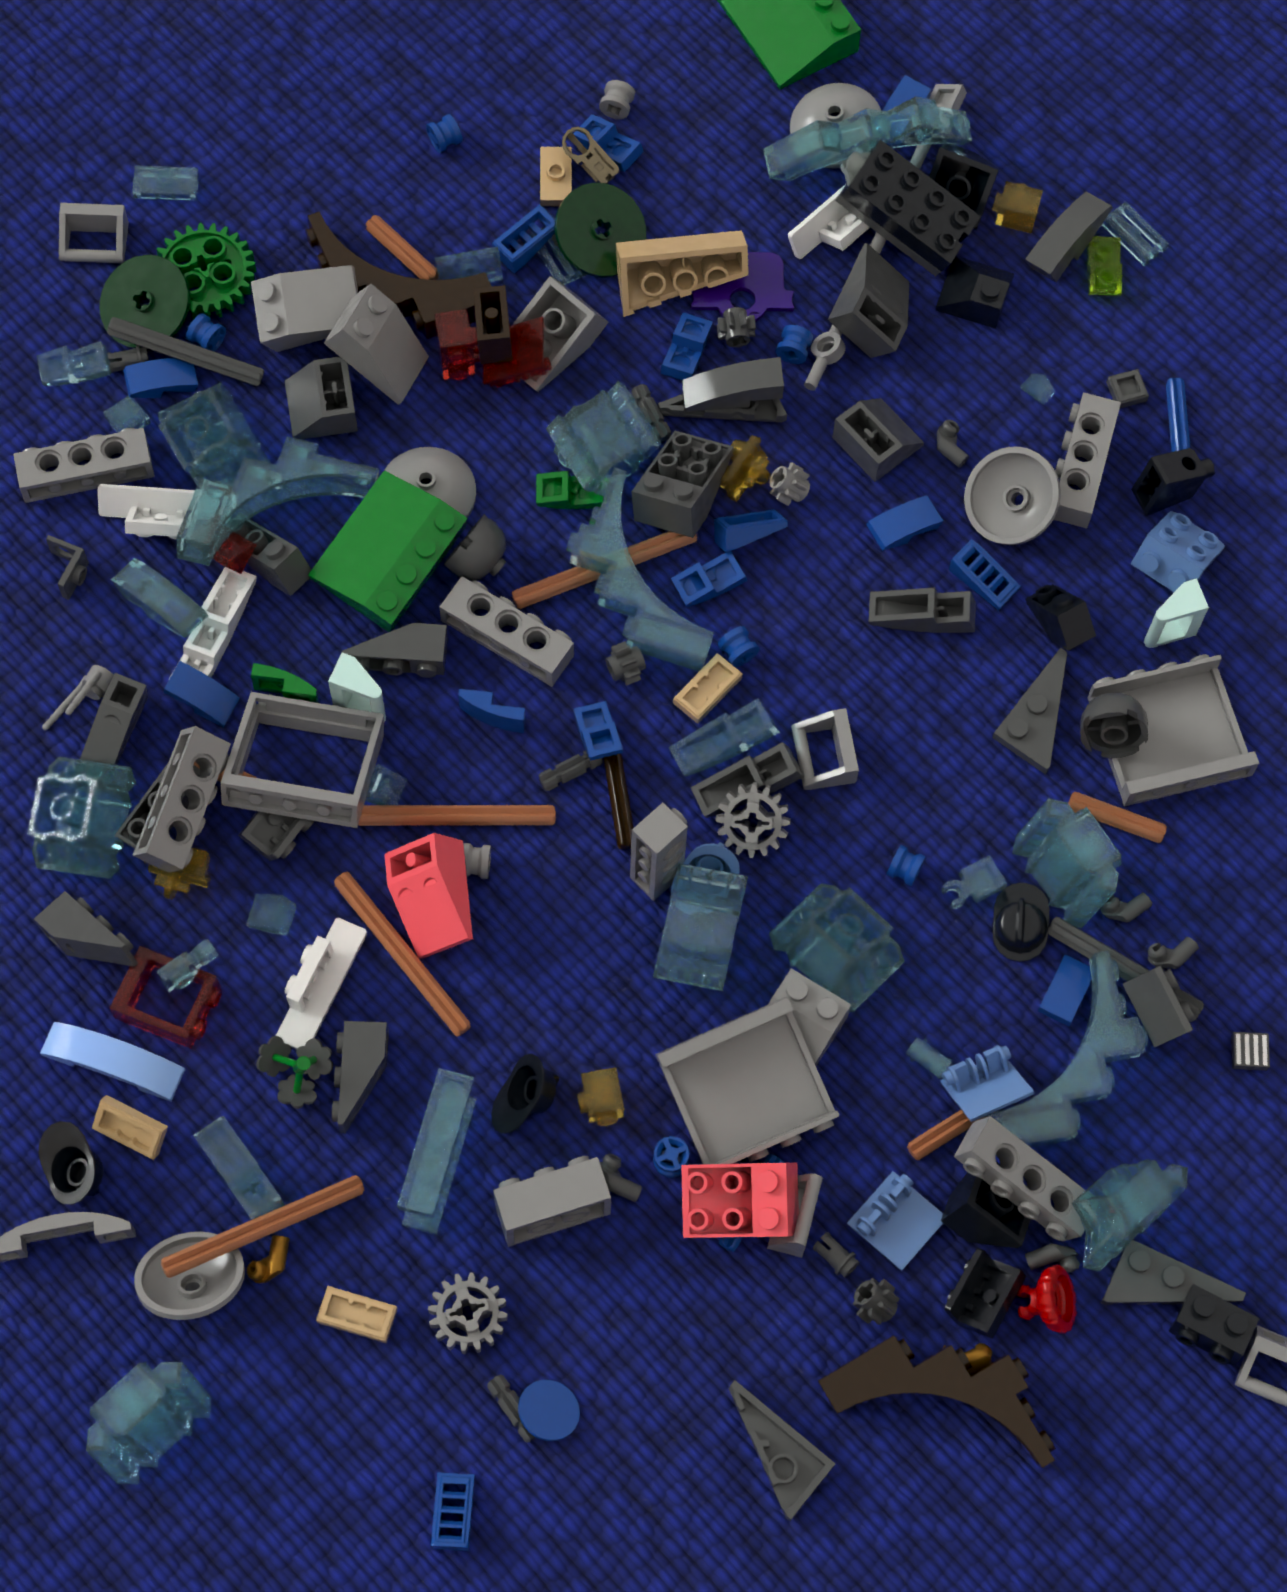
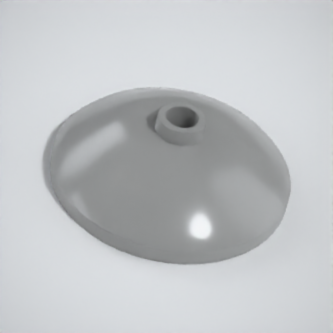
[790,83,883,168]
[384,447,476,518]
[964,447,1061,545]
[134,1232,245,1320]

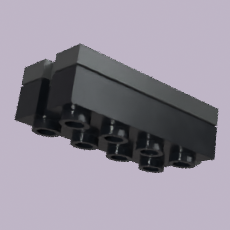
[835,140,981,277]

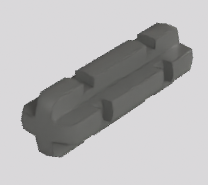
[631,384,671,443]
[539,750,603,791]
[487,1374,536,1443]

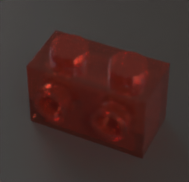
[434,309,480,380]

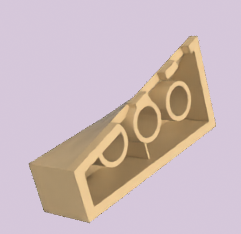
[616,230,748,317]

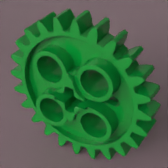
[156,223,257,319]

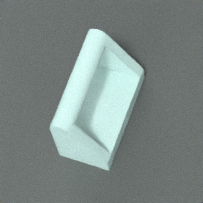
[1144,578,1209,648]
[328,652,386,722]

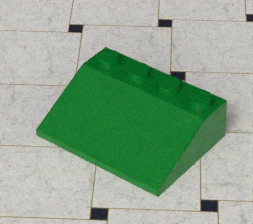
[717,0,861,90]
[308,470,468,632]

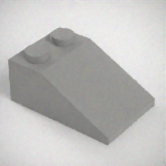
[251,265,358,352]
[503,276,609,392]
[324,284,429,405]
[769,968,851,1066]

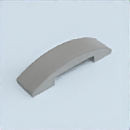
[0,1212,136,1262]

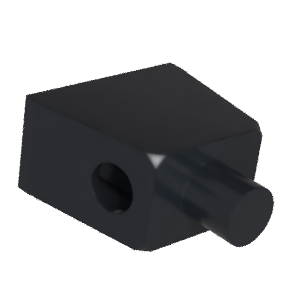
[1131,448,1215,516]

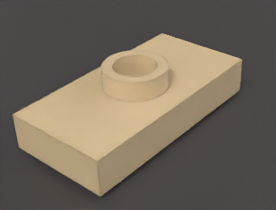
[540,147,572,206]
[673,653,743,724]
[92,1095,168,1160]
[316,1286,398,1343]

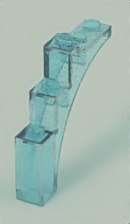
[763,97,972,181]
[177,436,379,566]
[566,467,714,671]
[984,951,1148,1147]

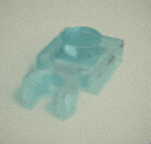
[941,855,1007,909]
[157,939,218,992]

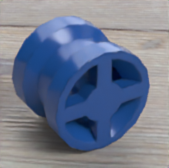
[426,114,463,153]
[186,313,226,351]
[776,325,813,364]
[718,626,760,667]
[886,845,926,887]
[653,1136,689,1178]

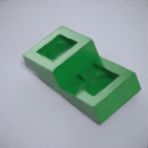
[536,471,606,509]
[251,663,319,703]

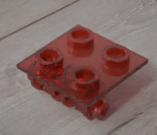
[483,316,552,388]

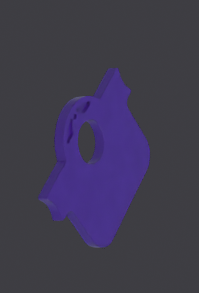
[691,252,794,322]

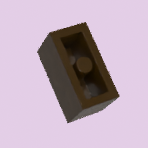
[473,285,513,364]

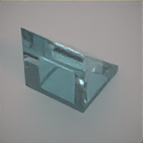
[1020,373,1056,405]

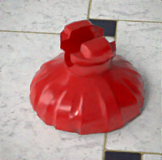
[1017,1265,1077,1334]

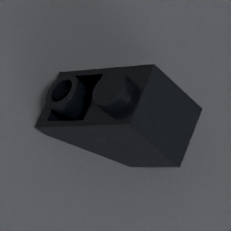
[1025,584,1096,651]

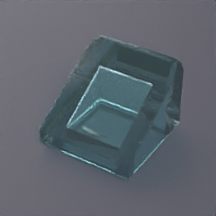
[365,764,407,805]
[246,894,296,935]

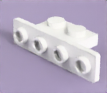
[788,184,870,259]
[97,484,231,540]
[276,918,367,1050]

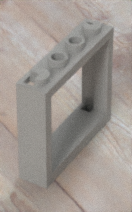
[221,692,384,828]

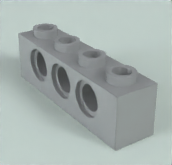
[1053,392,1121,528]
[13,428,155,503]
[439,577,574,687]
[133,726,231,873]
[630,802,688,901]
[954,1116,1100,1241]

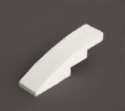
[169,565,257,679]

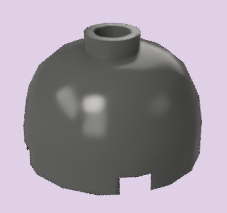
[444,514,507,581]
[1080,693,1148,758]

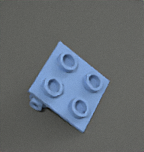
[940,1045,1035,1122]
[847,1171,943,1271]

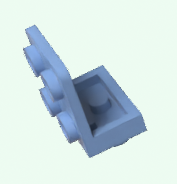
[1131,511,1225,592]

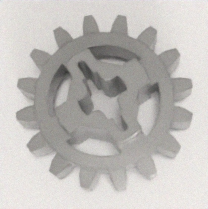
[715,782,791,858]
[428,1272,508,1354]

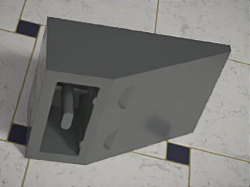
[828,243,910,358]
[631,430,734,538]

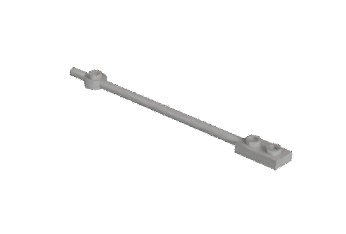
[804,84,967,391]

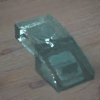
[37,341,111,386]

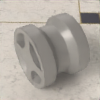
[599,80,635,119]
[463,843,491,879]

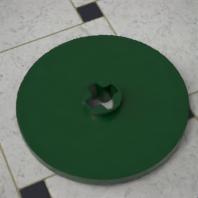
[555,183,646,278]
[99,255,190,349]

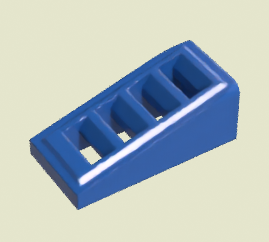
[492,204,555,274]
[714,509,788,552]
[949,539,1021,611]
[431,1472,475,1551]

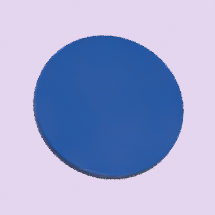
[518,1380,580,1441]

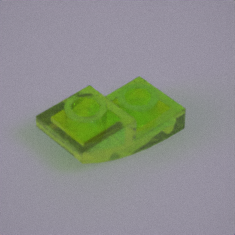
[1087,236,1122,296]

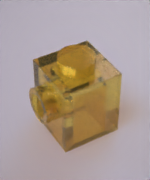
[992,181,1043,233]
[577,1067,624,1126]

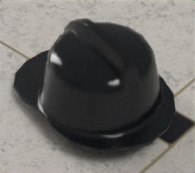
[992,883,1050,962]
[491,1054,559,1134]
[38,1121,104,1205]

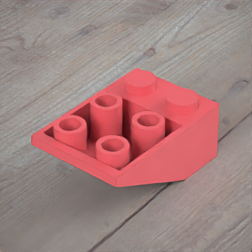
[384,833,473,959]
[681,1162,799,1238]

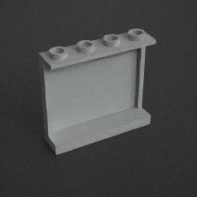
[1087,654,1259,806]
[655,997,840,1164]

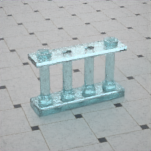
[397,1068,477,1235]

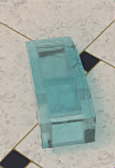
[111,557,209,638]
[668,698,780,777]
[193,1116,285,1220]

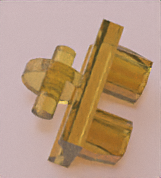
[720,435,770,501]
[144,848,211,900]

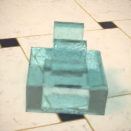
[103,395,151,433]

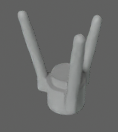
[42,665,114,730]

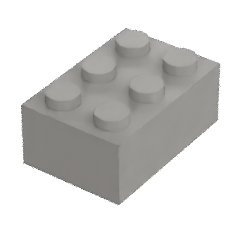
[493,1156,611,1247]

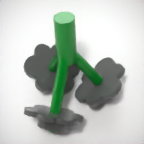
[256,1036,333,1109]

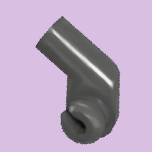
[937,420,969,468]
[1100,892,1152,923]
[1147,937,1199,969]
[600,1154,642,1202]
[1025,1244,1080,1273]

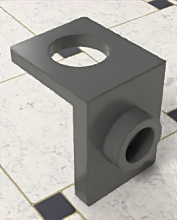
[46,535,89,600]

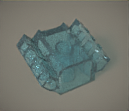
[546,381,662,495]
[158,382,271,492]
[27,757,136,879]
[1012,798,1122,928]
[653,863,748,991]
[769,884,905,1012]
[1071,1159,1188,1272]
[86,1362,211,1485]

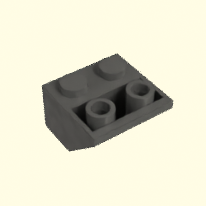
[285,357,358,441]
[832,398,924,482]
[1123,965,1196,1047]

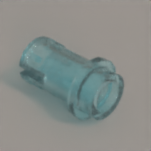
[906,1037,952,1079]

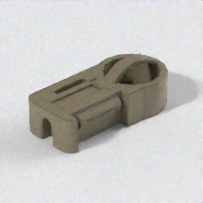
[562,127,619,184]

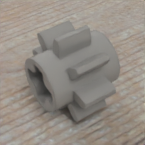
[769,462,810,506]

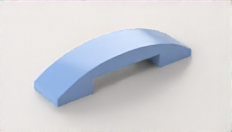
[40,1022,185,1102]

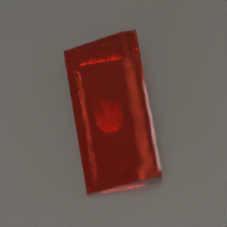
[186,520,256,574]

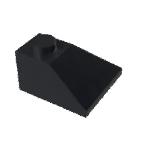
[929,142,999,229]
[935,256,1014,329]
[941,1163,1031,1248]

